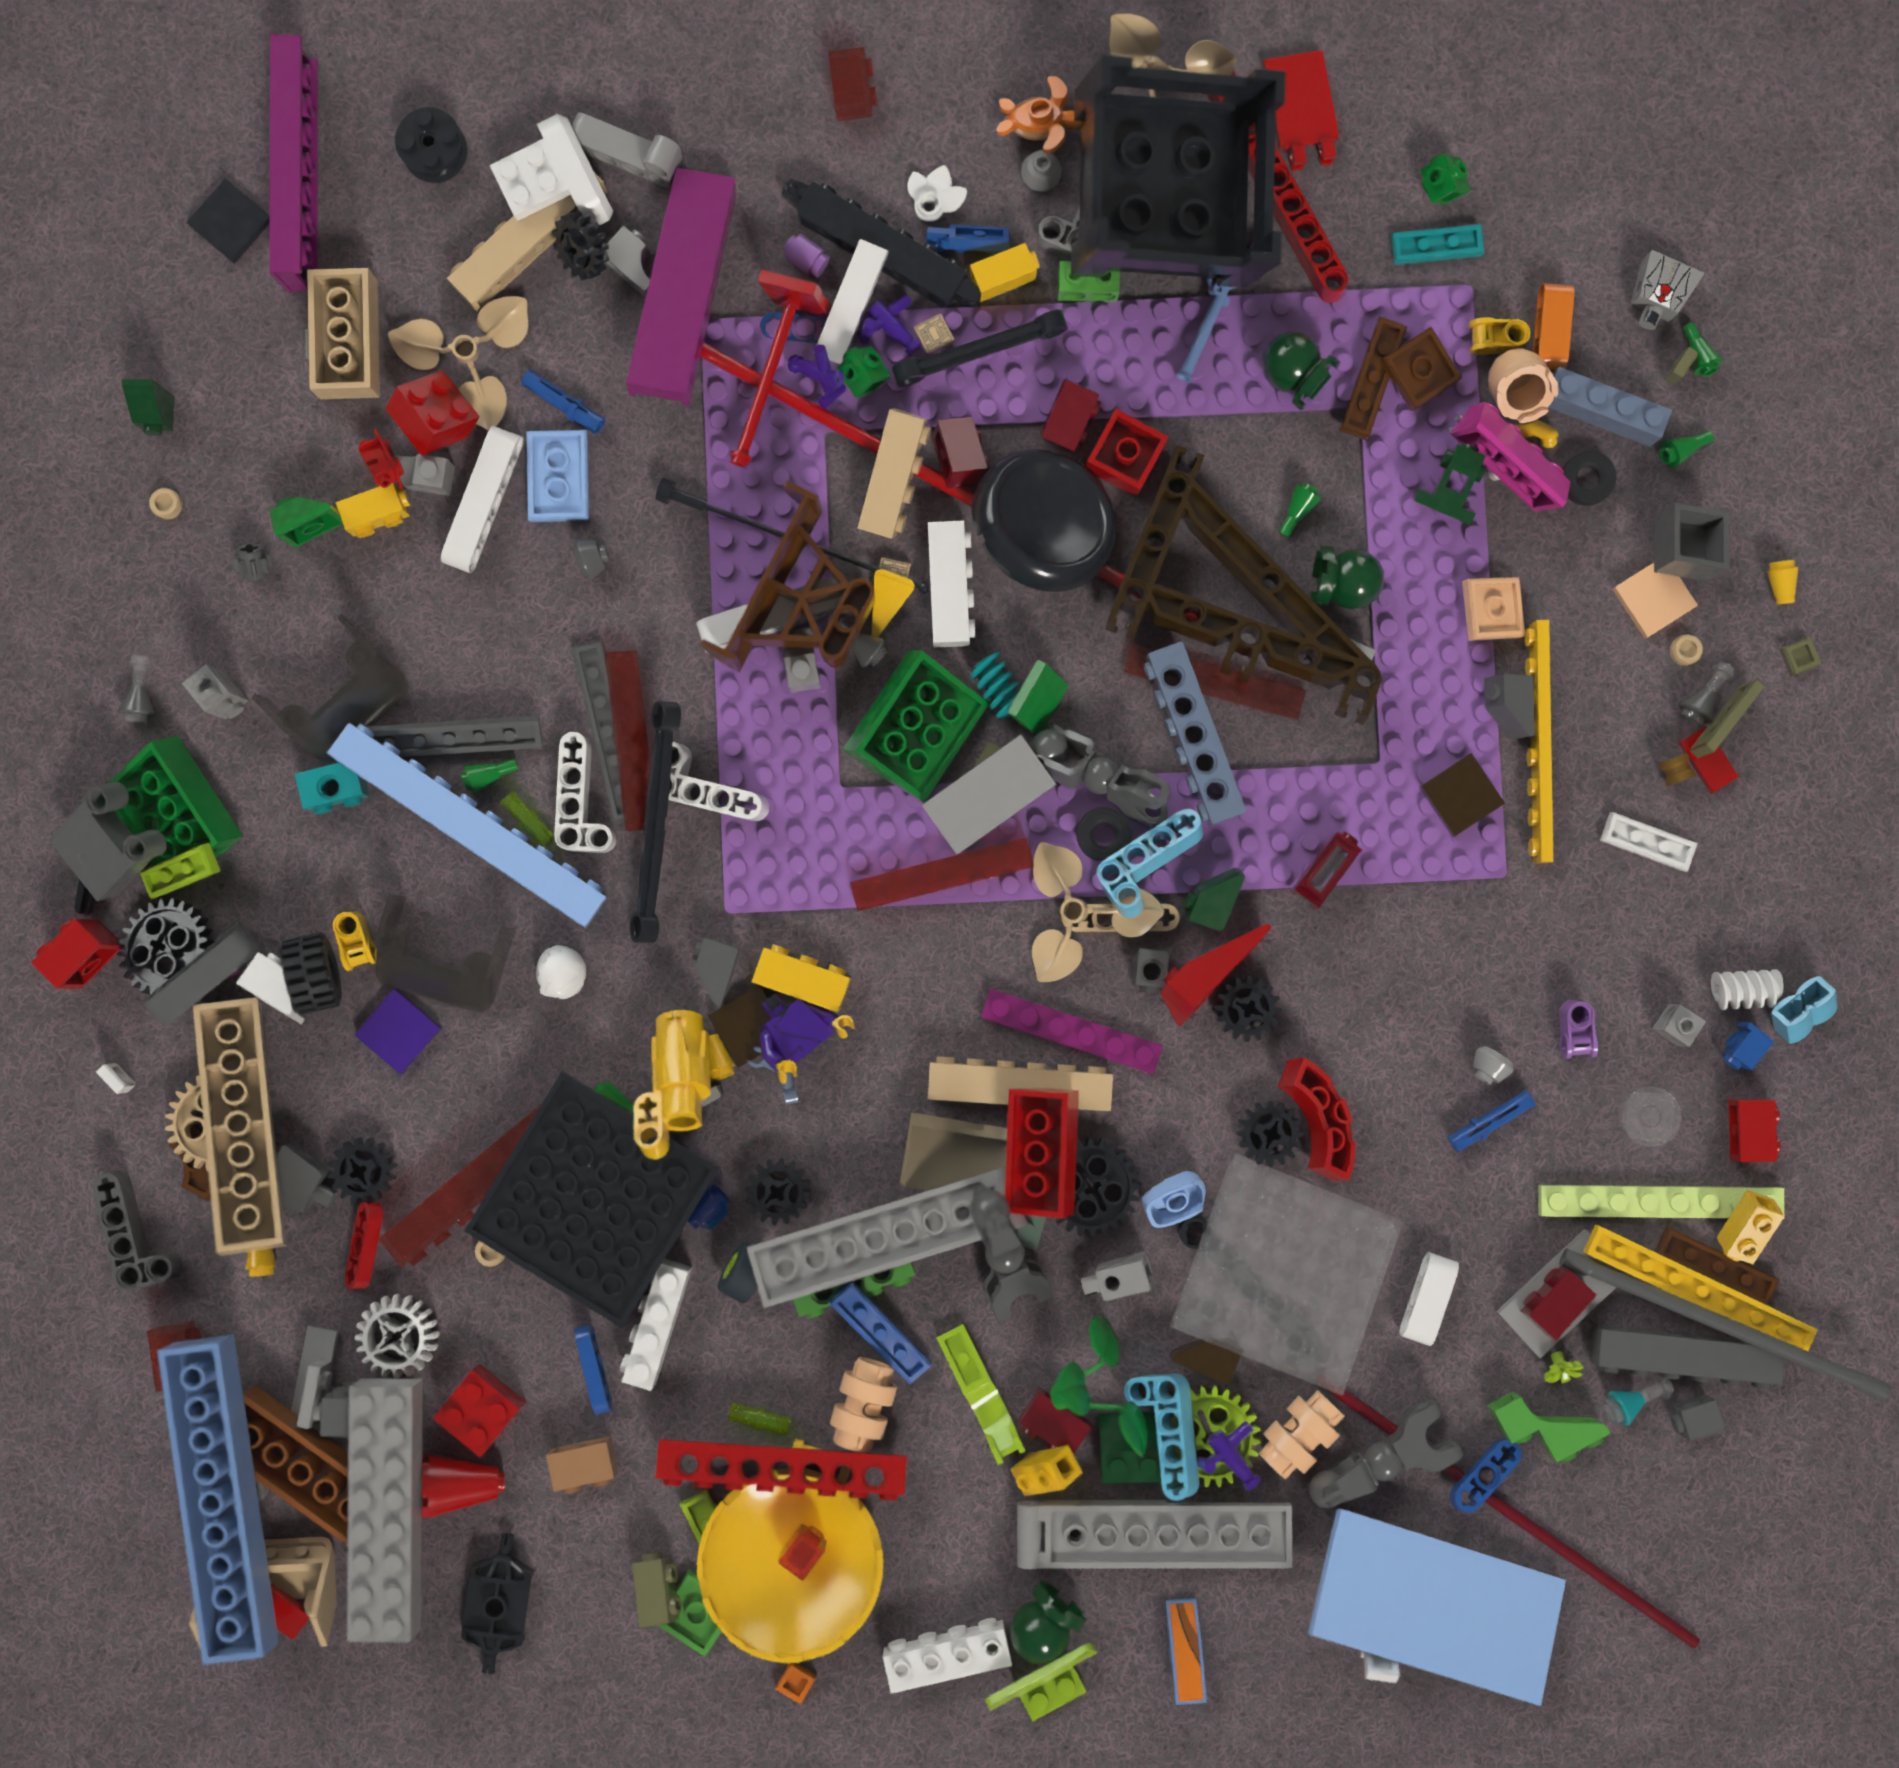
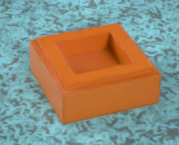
[775,1663,817,1704]

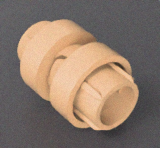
[830,1357,897,1453]
[1259,1390,1345,1479]

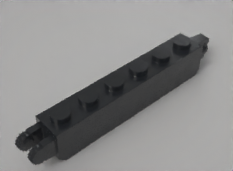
[782,178,981,308]

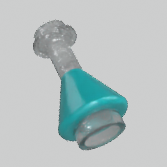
[1603,1376,1674,1426]

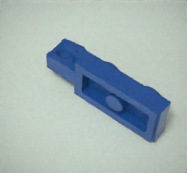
[926,224,1009,255]

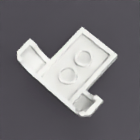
[490,114,613,225]

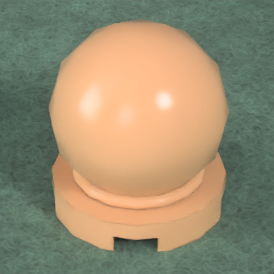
[1488,348,1558,423]

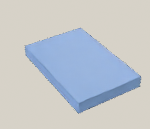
[527,430,589,522]

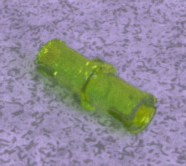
[500,791,555,847]
[727,1401,792,1436]

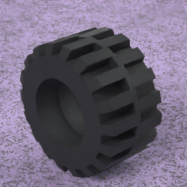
[281,932,342,1015]

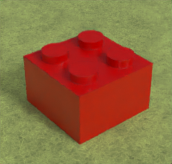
[385,370,480,456]
[1085,409,1169,498]
[31,918,125,989]
[433,1364,526,1458]

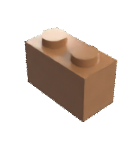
[546,1436,619,1494]

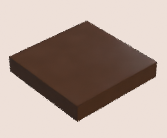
[1380,327,1462,411]

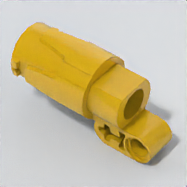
[634,1010,711,1159]

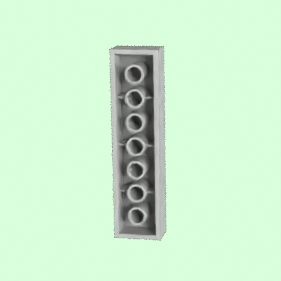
[347,1379,423,1642]

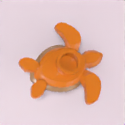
[997,76,1081,153]

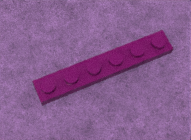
[981,989,1163,1074]

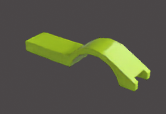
[936,1324,1026,1465]

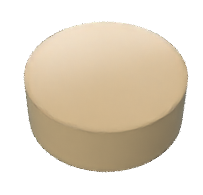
[149,488,183,519]
[1670,634,1703,666]
[475,1241,505,1267]

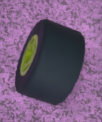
[718,1242,758,1303]

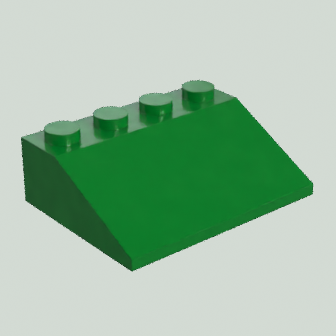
[842,650,989,803]
[109,736,243,867]

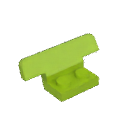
[985,1643,1098,1721]

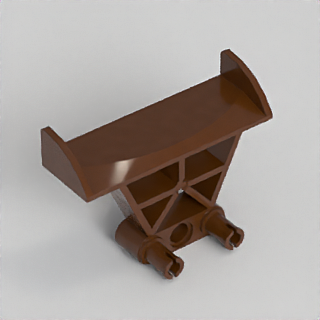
[700,480,875,673]

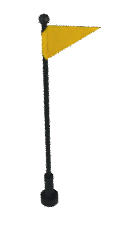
[655,478,930,637]

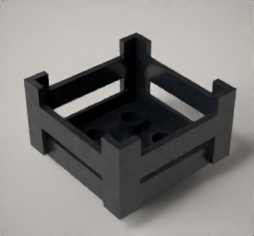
[1071,54,1286,288]

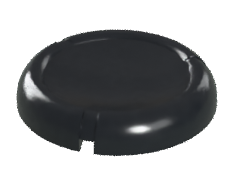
[972,449,1116,592]

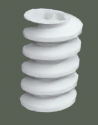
[1711,969,1784,1010]

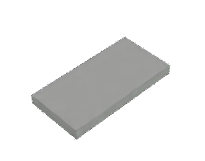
[922,735,1056,855]
[1496,1229,1629,1358]

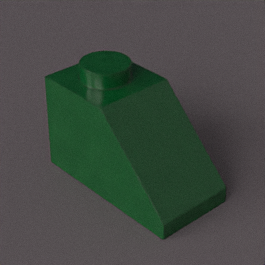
[122,379,175,436]
[1183,867,1245,932]

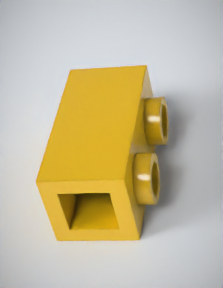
[969,243,1040,302]
[335,483,411,538]
[1716,1190,1785,1264]
[1010,1445,1083,1496]

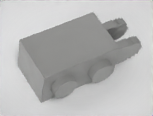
[182,664,249,719]

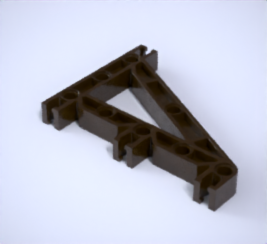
[1105,445,1382,725]

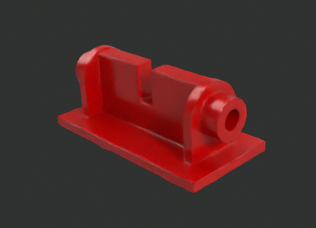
[358,429,404,490]

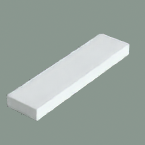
[817,239,889,365]

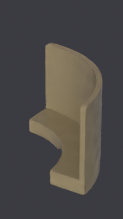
[900,1113,1007,1191]

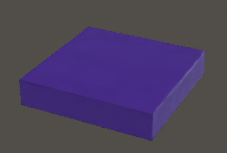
[354,988,442,1074]

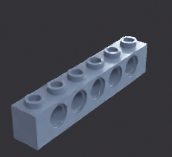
[1143,641,1247,827]

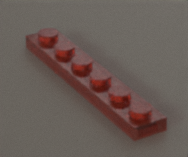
[605,650,651,832]
[850,837,1034,912]

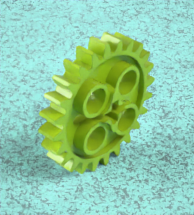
[1170,1384,1261,1487]

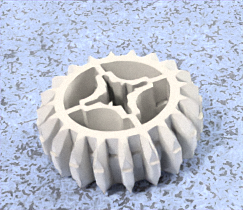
[354,1294,440,1379]

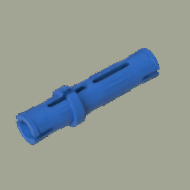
[521,369,606,435]
[1447,1090,1536,1153]

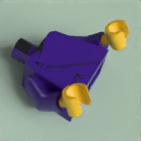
[760,994,855,1083]

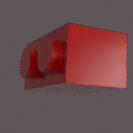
[1728,1099,1781,1162]

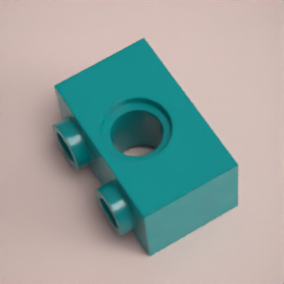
[294,763,370,815]

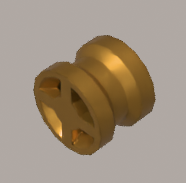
[1658,753,1696,786]

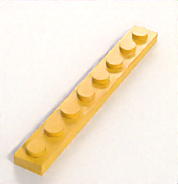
[1524,620,1553,863]
[1583,1224,1818,1351]

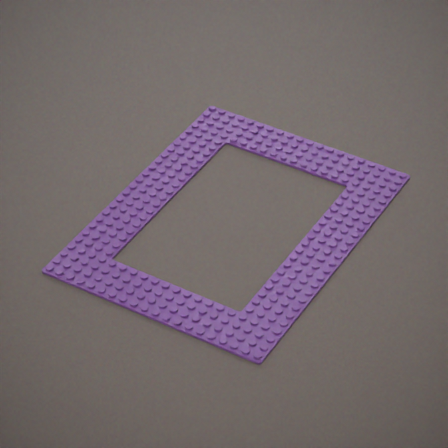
[702,285,1507,914]

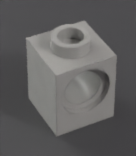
[1652,1004,1706,1047]

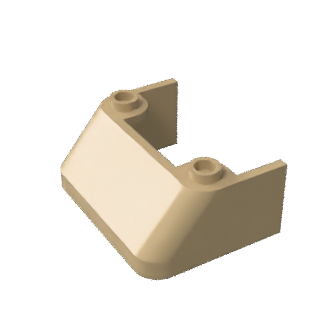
[189,1537,337,1647]

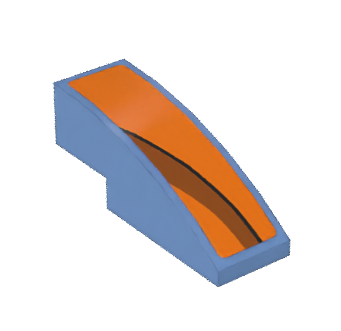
[1165,1598,1207,1705]

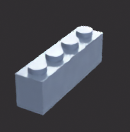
[1548,367,1672,447]

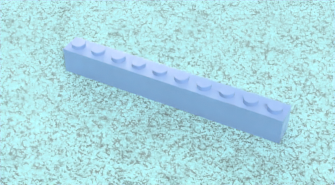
[327,723,607,928]

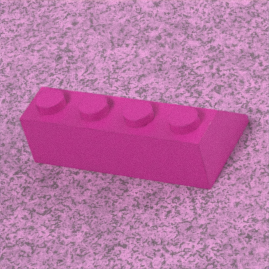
[1450,402,1571,512]

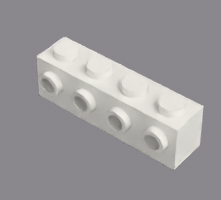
[928,521,975,648]
[620,1259,692,1391]
[883,1618,1012,1694]

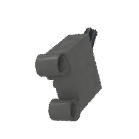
[49,782,167,915]

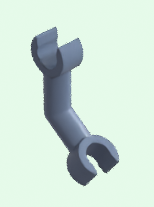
[747,1047,798,1105]

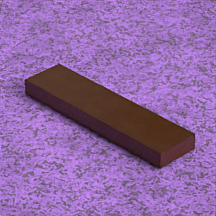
[1339,316,1408,441]
[1654,1226,1780,1306]

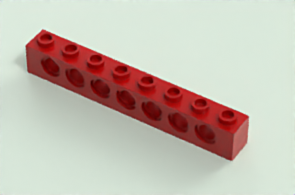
[655,1439,907,1501]

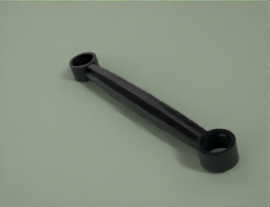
[629,701,681,943]

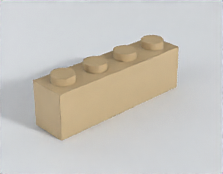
[858,408,931,539]

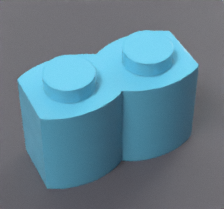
[1772,976,1838,1044]

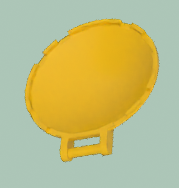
[697,1438,883,1663]

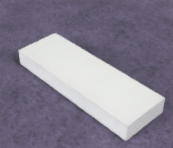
[1600,812,1698,872]

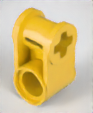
[1468,317,1531,355]
[333,911,379,971]

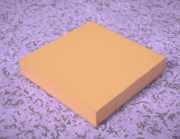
[1612,563,1698,639]
[1462,577,1525,641]

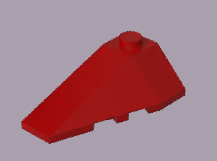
[1160,923,1272,1027]

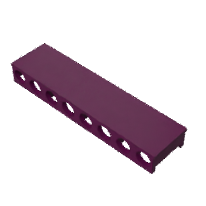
[269,34,318,293]
[626,167,737,406]

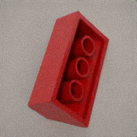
[1005,1088,1079,1219]

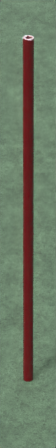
[1314,1373,1700,1648]

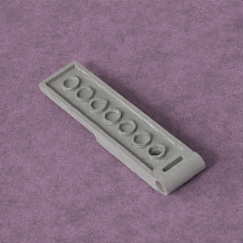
[746,1167,1028,1308]
[1017,1500,1292,1569]

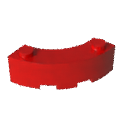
[1277,1057,1356,1181]

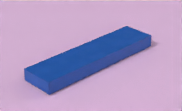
[828,1281,932,1385]

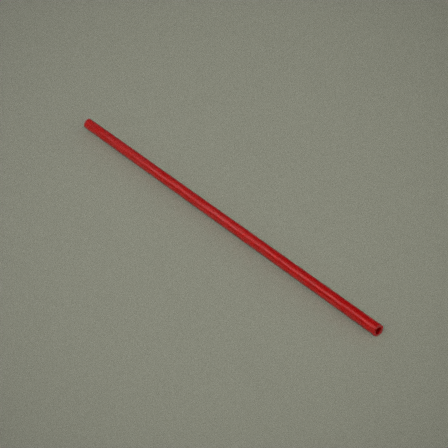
[701,342,1198,622]

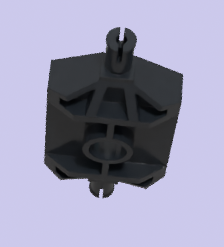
[461,1533,535,1674]

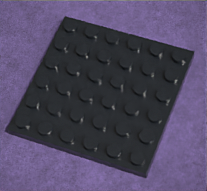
[464,1071,721,1328]

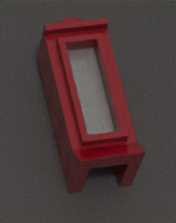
[1290,832,1362,910]

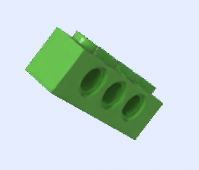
[793,1262,915,1319]

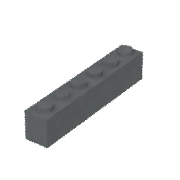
[1590,1324,1785,1389]

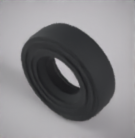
[1562,451,1617,506]
[1076,807,1132,862]

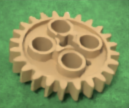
[165,1075,209,1171]

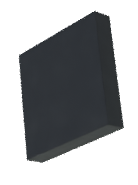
[186,178,269,264]

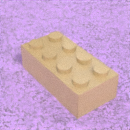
[307,268,380,399]

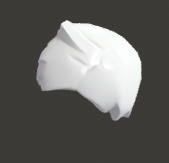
[536,945,586,999]

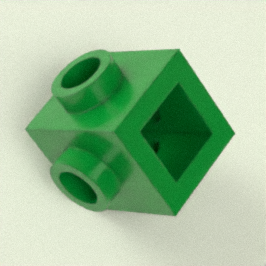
[1420,153,1471,205]
[836,346,891,398]

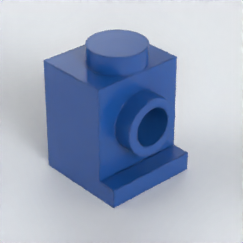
[1722,1022,1774,1070]

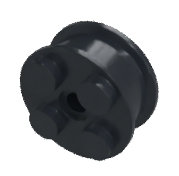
[395,107,468,183]

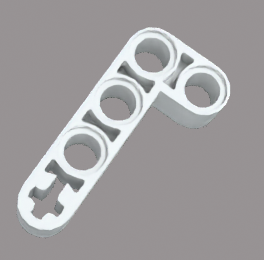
[554,732,617,853]
[668,742,769,821]

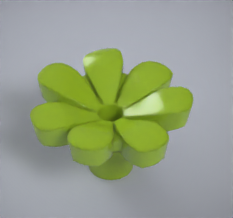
[1544,1351,1584,1384]

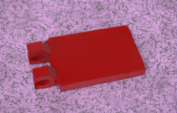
[1263,50,1339,172]

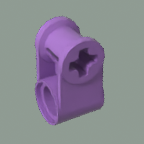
[1559,1000,1598,1059]

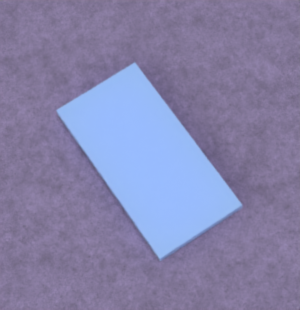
[1308,1508,1566,1706]

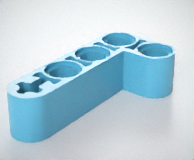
[1097,809,1203,918]
[1124,1373,1199,1501]

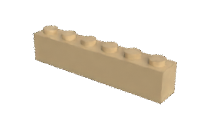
[447,172,607,313]
[928,1056,1113,1111]

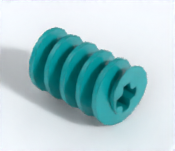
[970,651,1020,720]

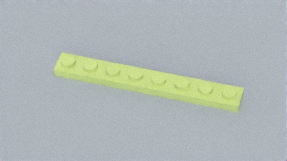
[1538,1185,1785,1219]

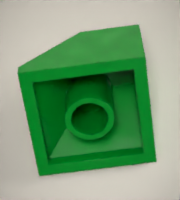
[270,497,343,548]

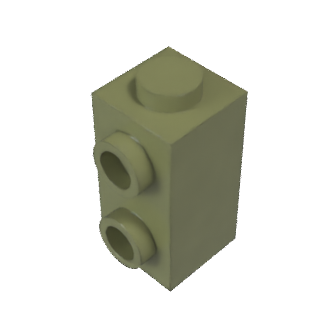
[632,1551,681,1628]

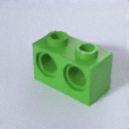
[1057,261,1120,302]

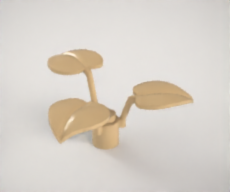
[1109,13,1236,97]
[388,296,528,431]
[1032,842,1164,982]

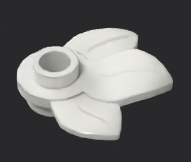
[908,165,967,222]

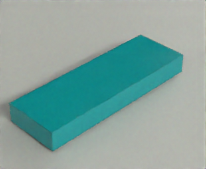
[1391,224,1484,265]

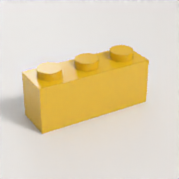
[752,944,851,1013]

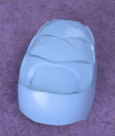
[1141,1171,1206,1228]

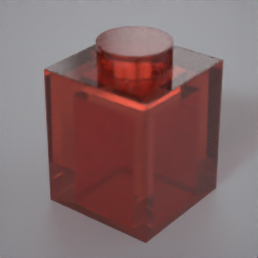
[778,1523,827,1581]

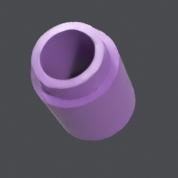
[783,234,830,277]

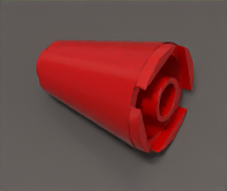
[422,1454,505,1518]

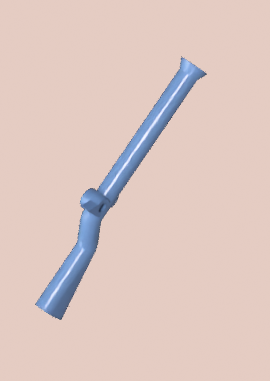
[1176,243,1253,383]

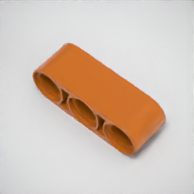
[1533,283,1575,371]

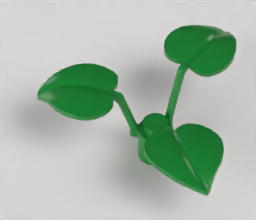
[1051,1313,1148,1457]

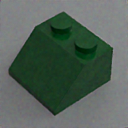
[1098,1412,1162,1483]

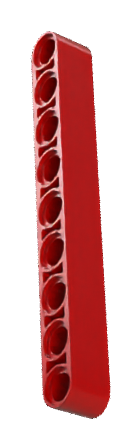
[1206,70,1349,303]

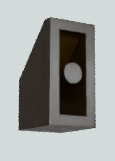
[1169,1333,1243,1385]

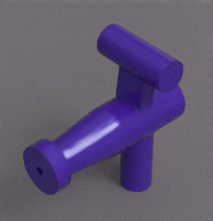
[859,294,922,356]
[788,344,846,409]
[1197,1420,1261,1490]

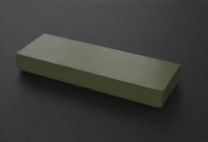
[1690,680,1764,758]

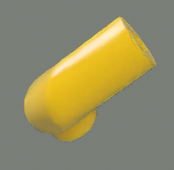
[1515,420,1559,448]

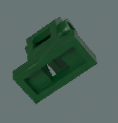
[1413,443,1487,525]

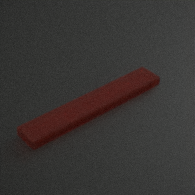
[1124,643,1306,720]

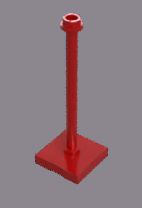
[729,270,832,468]

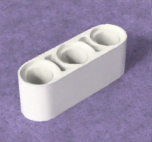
[1400,1252,1459,1346]

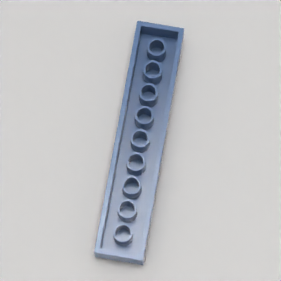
[158,1334,279,1665]

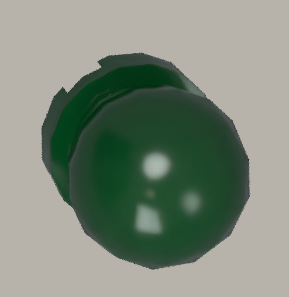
[1261,331,1341,410]
[1310,545,1384,609]
[1010,1580,1088,1664]

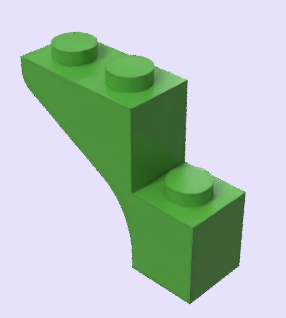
[1487,1391,1611,1463]

